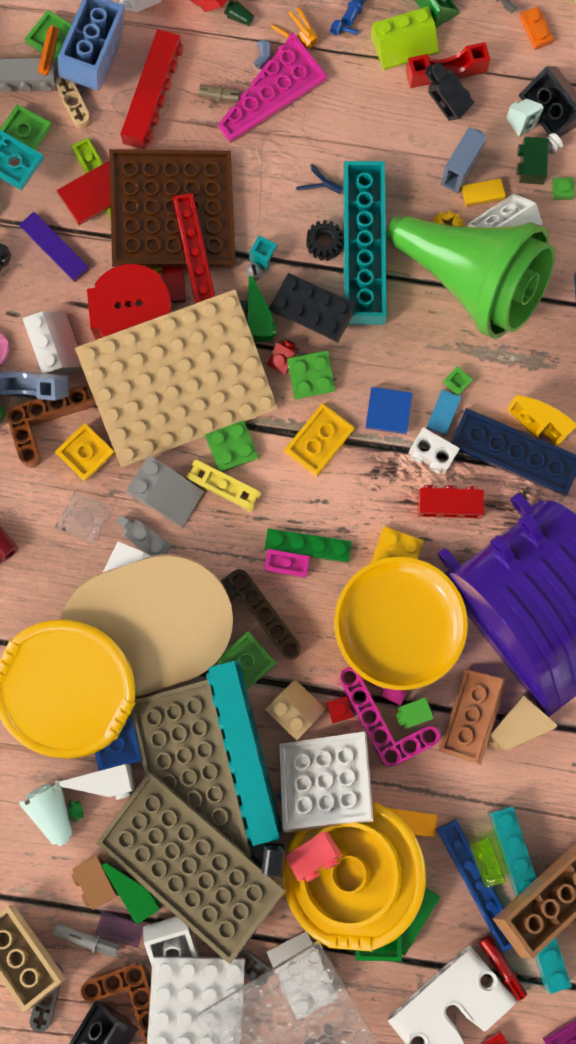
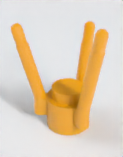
[271,7,319,49]

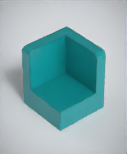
[249,235,277,270]

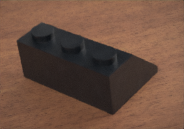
[519,66,576,137]
[69,1000,138,1044]

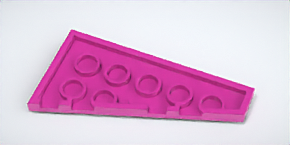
[218,31,327,143]

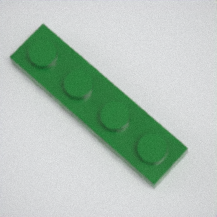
[264,528,352,563]

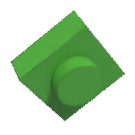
[552,177,575,200]
[443,366,473,396]

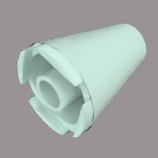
[19,780,73,846]

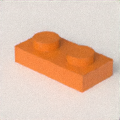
[519,6,554,50]

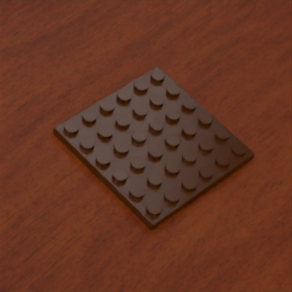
[109,149,236,267]

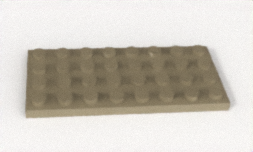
[131,680,254,857]
[96,772,287,964]

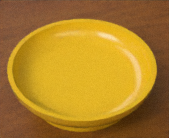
[334,557,468,690]

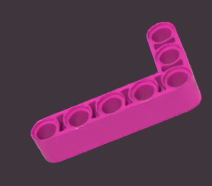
[339,667,440,767]

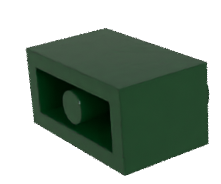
[516,137,549,185]

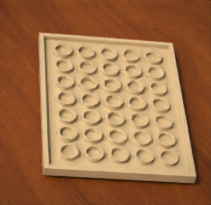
[75,289,278,467]

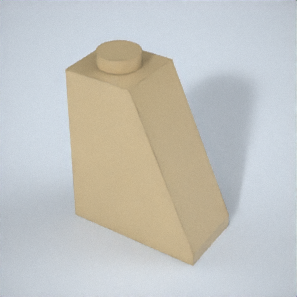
[489,696,558,751]

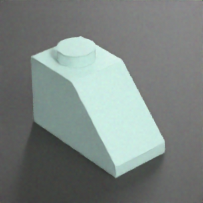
[506,99,544,137]

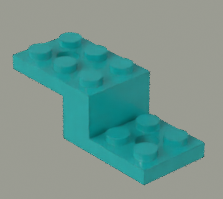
[0,130,44,191]

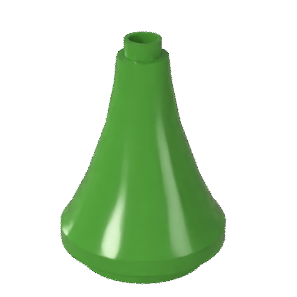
[386,216,555,339]

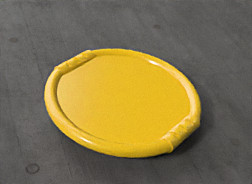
[0,619,136,759]
[283,802,426,951]

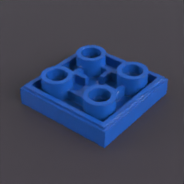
[365,387,412,435]

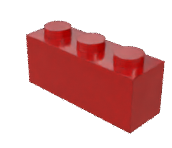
[418,485,484,519]

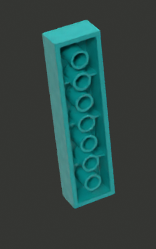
[343,161,387,325]
[206,661,283,846]

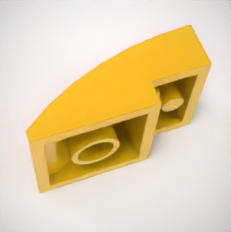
[506,395,576,447]

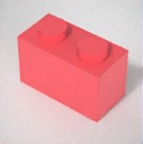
[285,832,343,882]

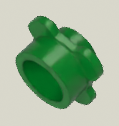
[66,800,84,823]

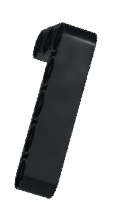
[250,841,285,876]

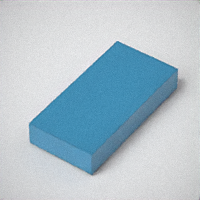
[426,390,461,436]

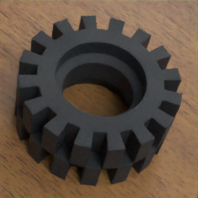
[306,220,343,261]

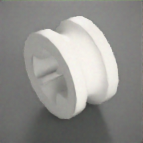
[546,133,563,154]

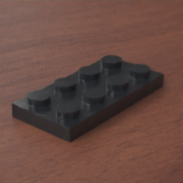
[269,273,358,343]

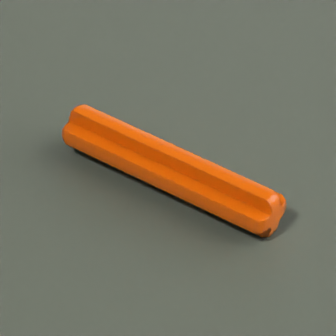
[38,25,60,76]

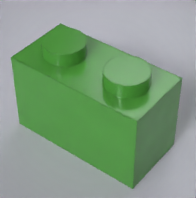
[395,697,433,729]

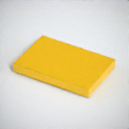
[284,403,355,477]

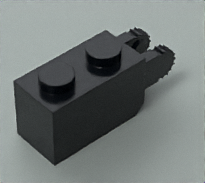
[425,63,475,121]

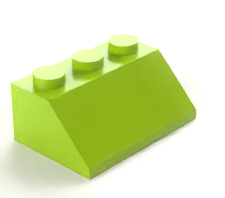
[370,6,439,71]

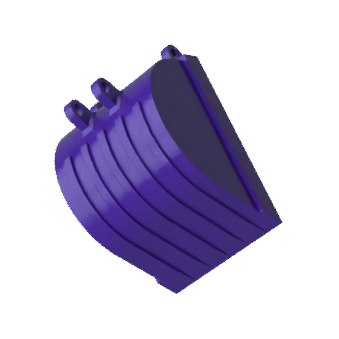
[437,493,576,717]

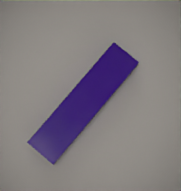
[19,212,89,282]

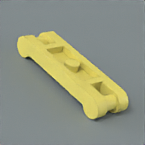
[185,460,262,512]

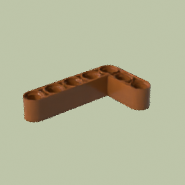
[7,383,97,468]
[80,962,151,1044]

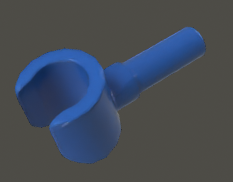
[330,19,358,36]

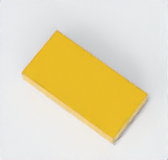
[461,178,506,207]

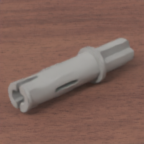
[52,923,120,958]

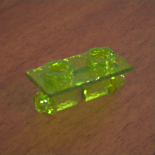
[469,837,506,888]

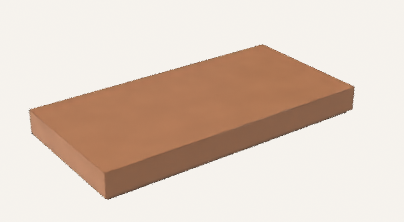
[439,668,507,765]

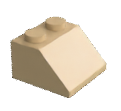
[265,679,327,741]

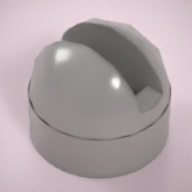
[246,263,263,281]

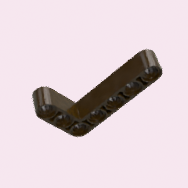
[221,569,301,660]

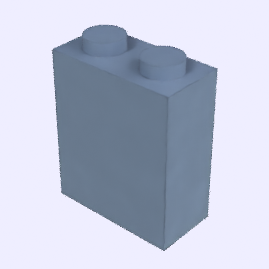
[440,127,487,194]

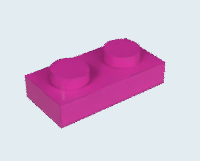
[264,549,310,578]

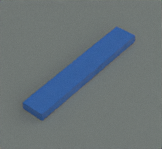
[436,819,513,953]

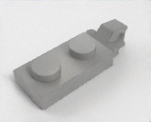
[116,515,172,556]

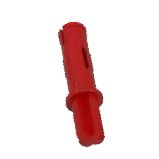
[478,935,527,1001]

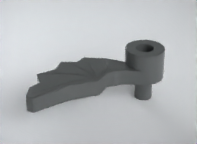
[496,0,517,13]

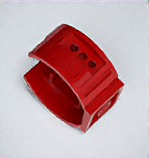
[87,264,172,340]

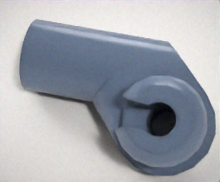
[253,39,272,69]

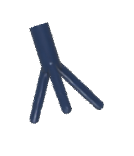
[296,164,343,194]

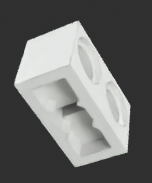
[408,427,460,474]

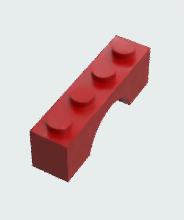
[406,42,490,89]

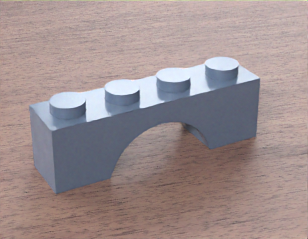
[0,370,69,400]

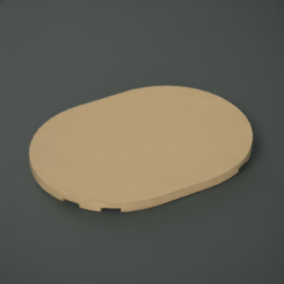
[61,554,233,697]

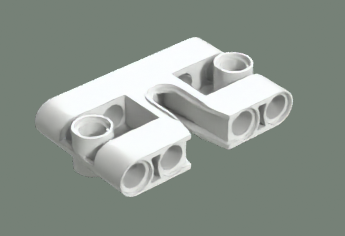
[387,945,516,1044]

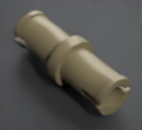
[199,83,240,103]

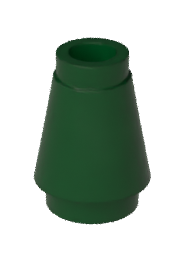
[224,0,254,26]

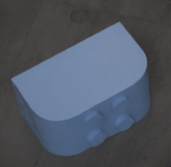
[58,0,125,91]

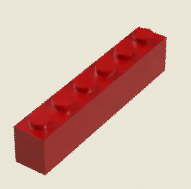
[120,29,183,150]

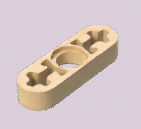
[56,77,91,129]

